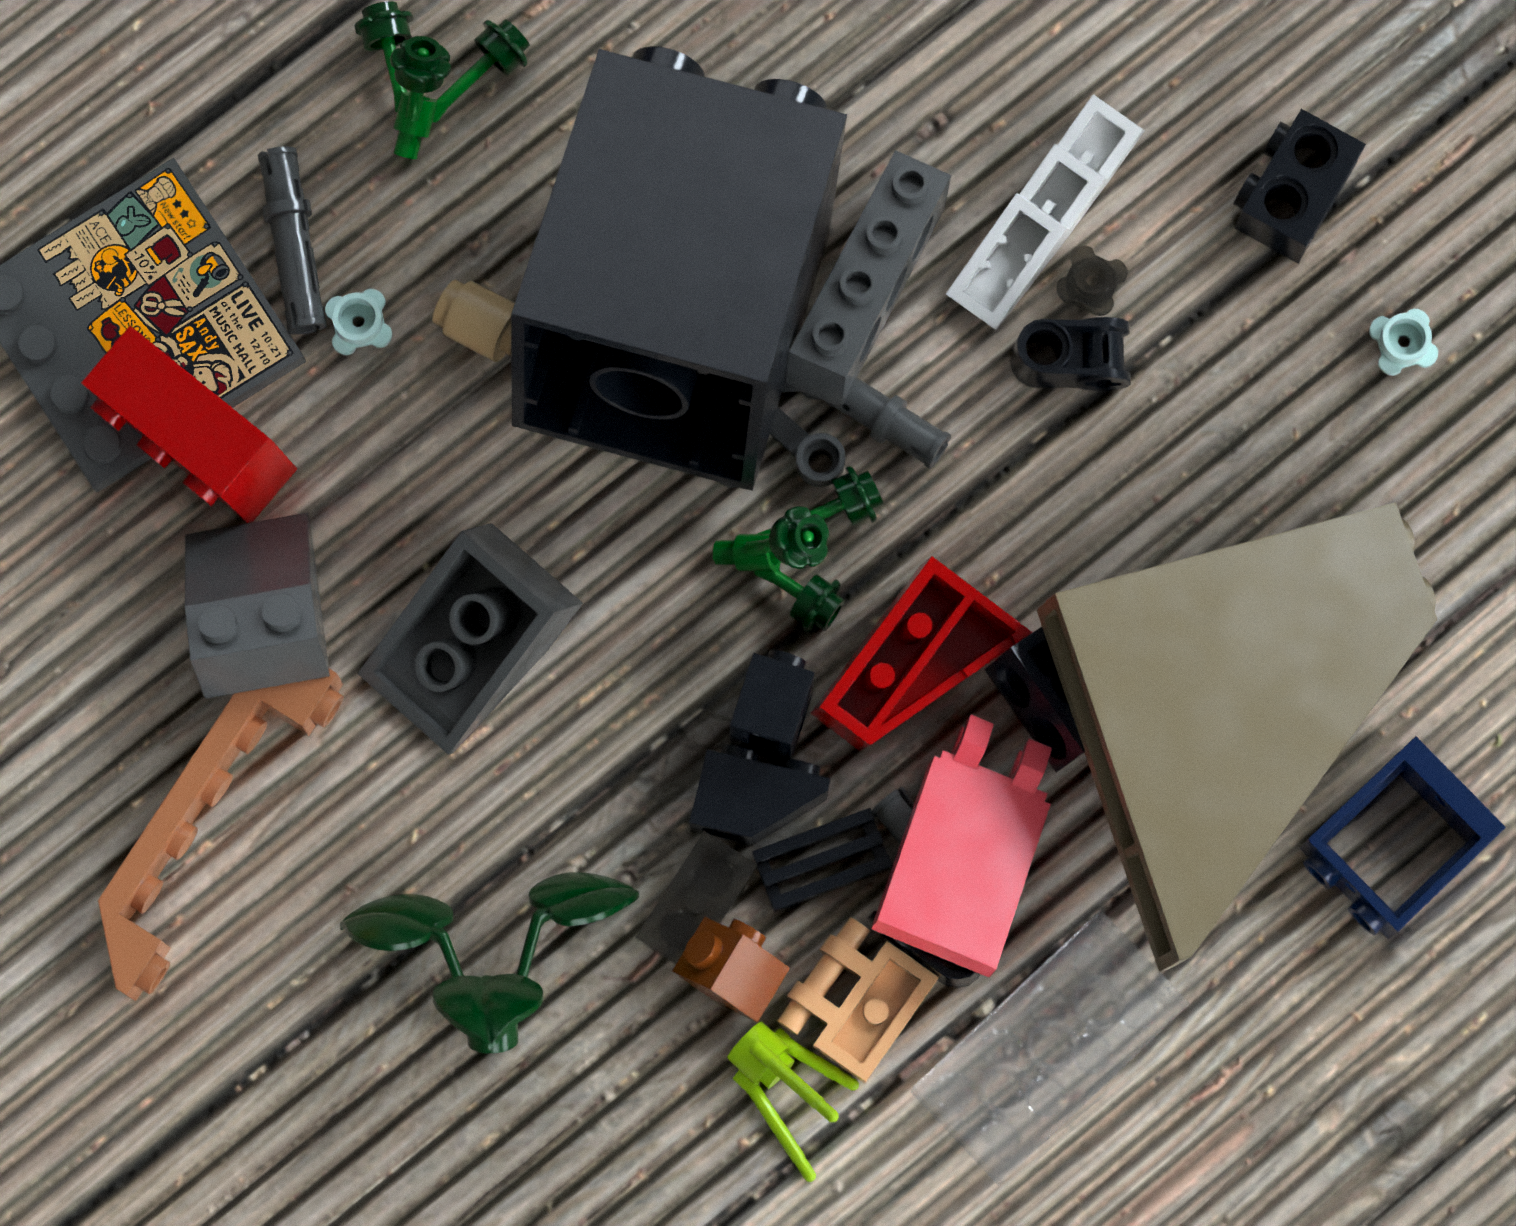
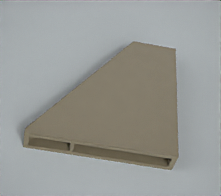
[1036,502,1437,972]

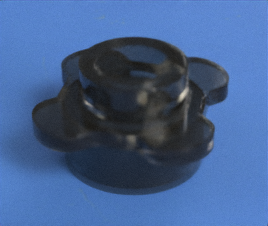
[1056,246,1128,316]

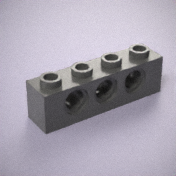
[785,150,951,408]

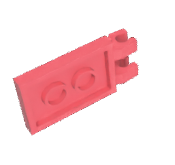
[871,714,1052,978]

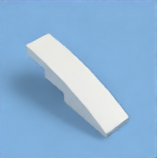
[946,94,1145,330]

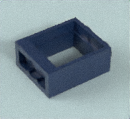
[1300,736,1506,939]

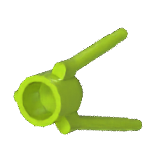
[727,1021,859,1182]

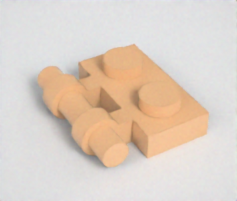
[777,917,939,1083]

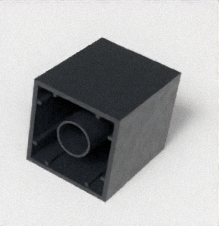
[511,46,847,491]

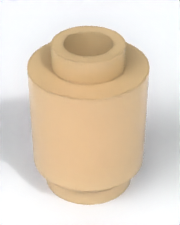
[432,279,515,362]

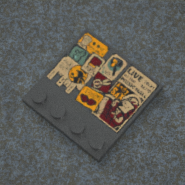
[0,158,306,493]

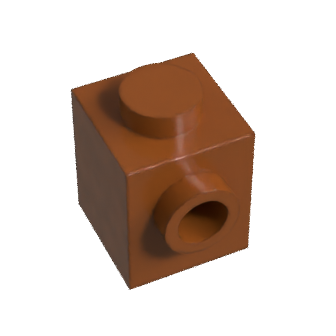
[672,917,790,1023]

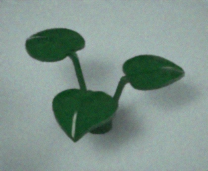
[340,872,639,1054]

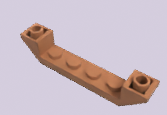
[98,668,344,1001]

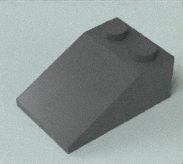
[185,512,330,699]
[357,523,583,755]

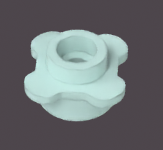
[325,289,392,355]
[1369,309,1438,376]

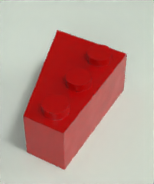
[810,556,1033,751]

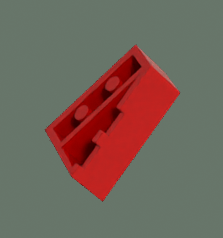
[81,326,298,523]

